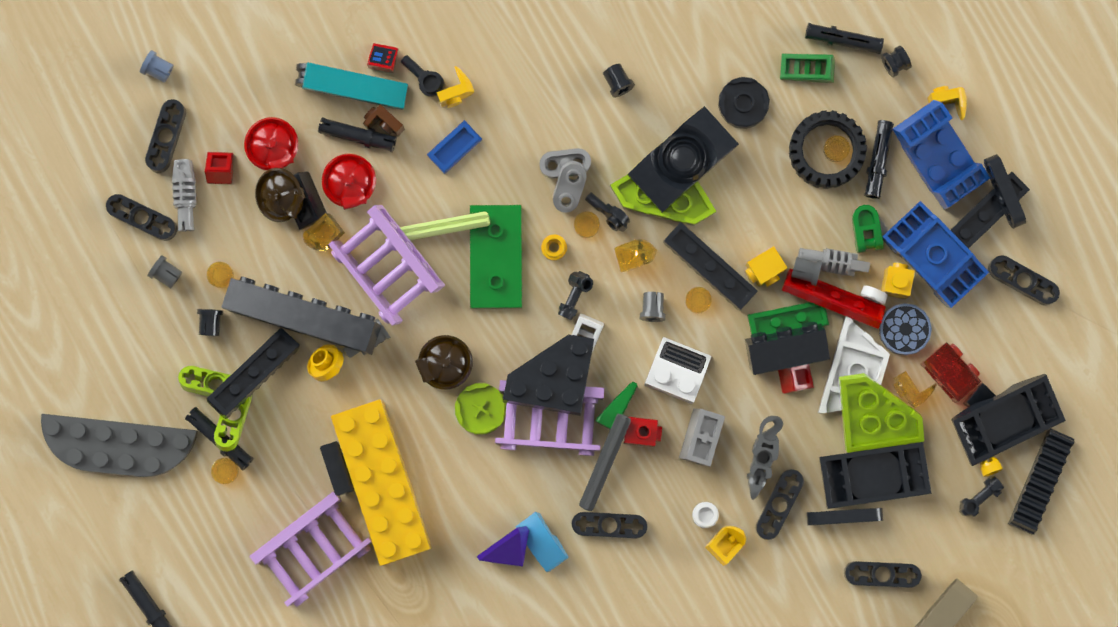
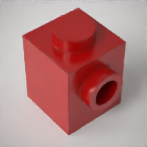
[623,417,662,447]

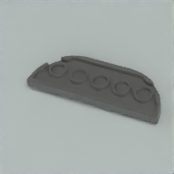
[41,414,198,477]

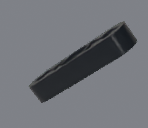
[145,99,186,173]
[984,154,1026,229]
[106,194,177,241]
[988,255,1060,305]
[755,469,804,540]
[807,508,883,526]
[572,512,647,538]
[844,561,922,588]

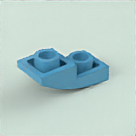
[515,512,569,572]

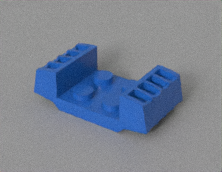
[892,100,990,210]
[882,201,989,308]

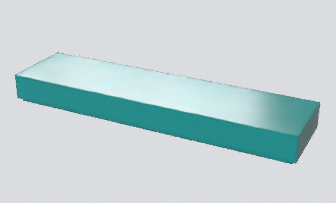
[302,62,408,110]

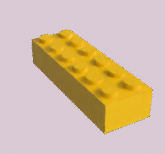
[331,399,432,566]

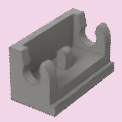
[679,408,725,467]

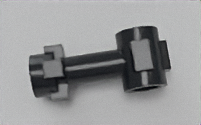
[558,271,593,320]
[959,476,1004,517]

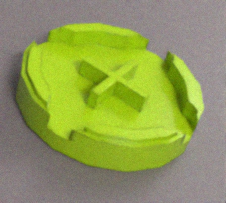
[455,383,506,435]

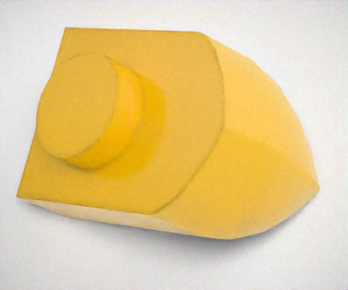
[437,66,475,108]
[927,86,967,120]
[705,526,746,566]

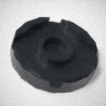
[718,77,770,129]

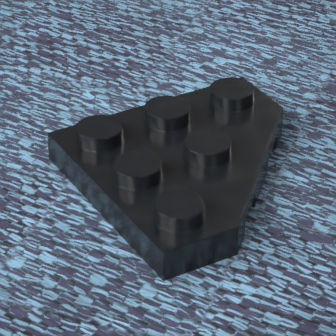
[503,334,594,416]

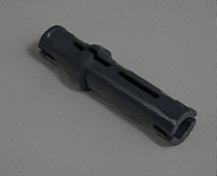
[805,22,884,54]
[318,117,397,153]
[864,120,894,199]
[185,407,254,471]
[119,570,172,627]

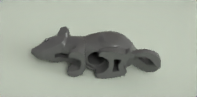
[747,416,783,500]

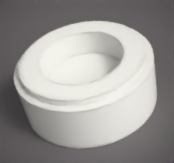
[860,285,888,305]
[692,502,719,528]

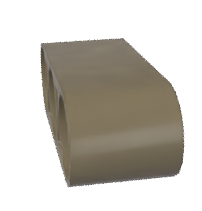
[915,579,978,627]

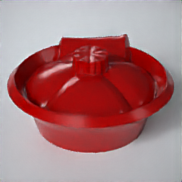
[244,117,298,170]
[322,154,376,210]

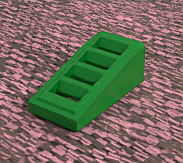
[780,53,835,83]
[595,382,638,430]

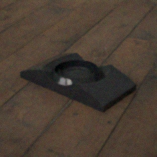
[628,106,739,213]
[951,374,1066,466]
[819,442,932,509]

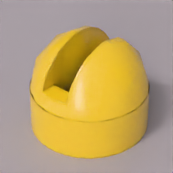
[980,456,1003,477]

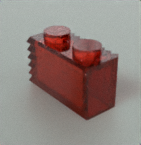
[920,342,982,403]

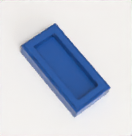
[427,120,482,175]

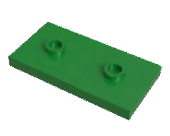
[470,205,522,309]

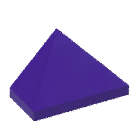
[477,526,529,567]

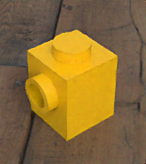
[745,246,787,287]
[881,263,915,299]

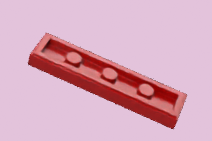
[781,268,886,329]

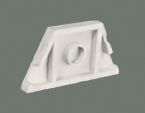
[818,316,890,414]

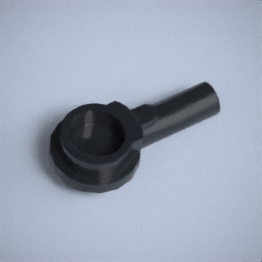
[401,55,444,97]
[585,192,630,232]

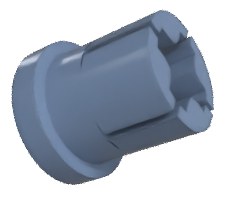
[140,50,174,82]

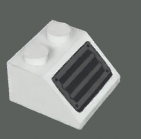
[644,337,711,404]

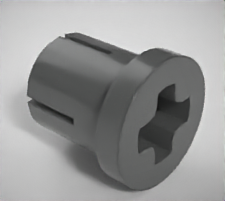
[147,255,182,289]
[791,257,822,286]
[639,292,666,322]

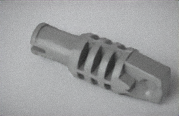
[172,159,197,232]
[798,248,870,277]

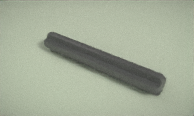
[579,414,631,511]

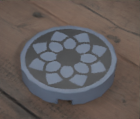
[879,303,932,355]

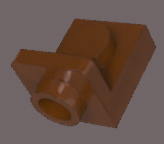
[363,104,405,137]

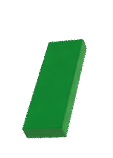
[747,302,829,335]

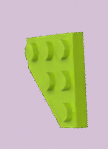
[610,174,716,226]
[839,373,924,453]

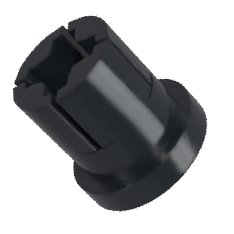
[603,63,635,98]
[197,309,223,336]

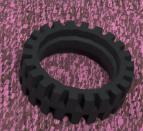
[789,110,867,189]

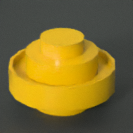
[307,344,344,382]

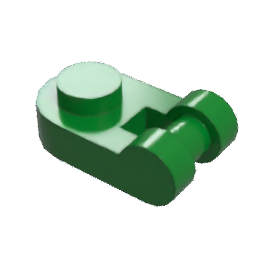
[852,205,884,253]

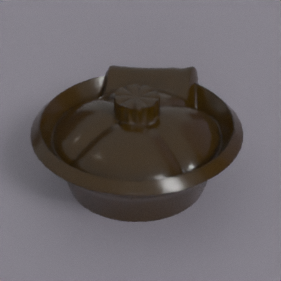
[255,168,305,222]
[415,335,473,390]

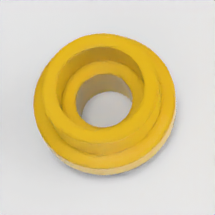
[541,234,567,261]

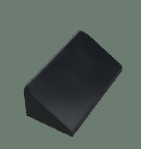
[294,172,328,230]
[320,441,354,496]

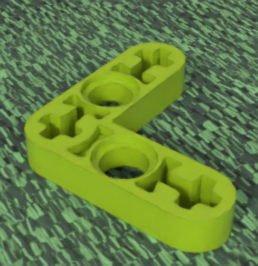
[178,366,253,452]

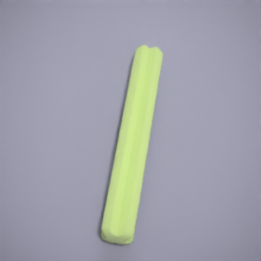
[400,212,490,240]

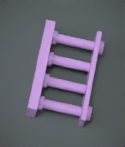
[328,205,445,326]
[495,380,604,456]
[249,492,372,607]

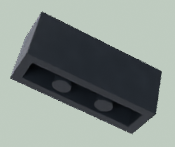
[745,322,830,375]

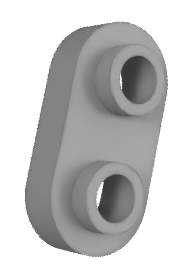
[540,148,591,179]
[553,161,587,213]

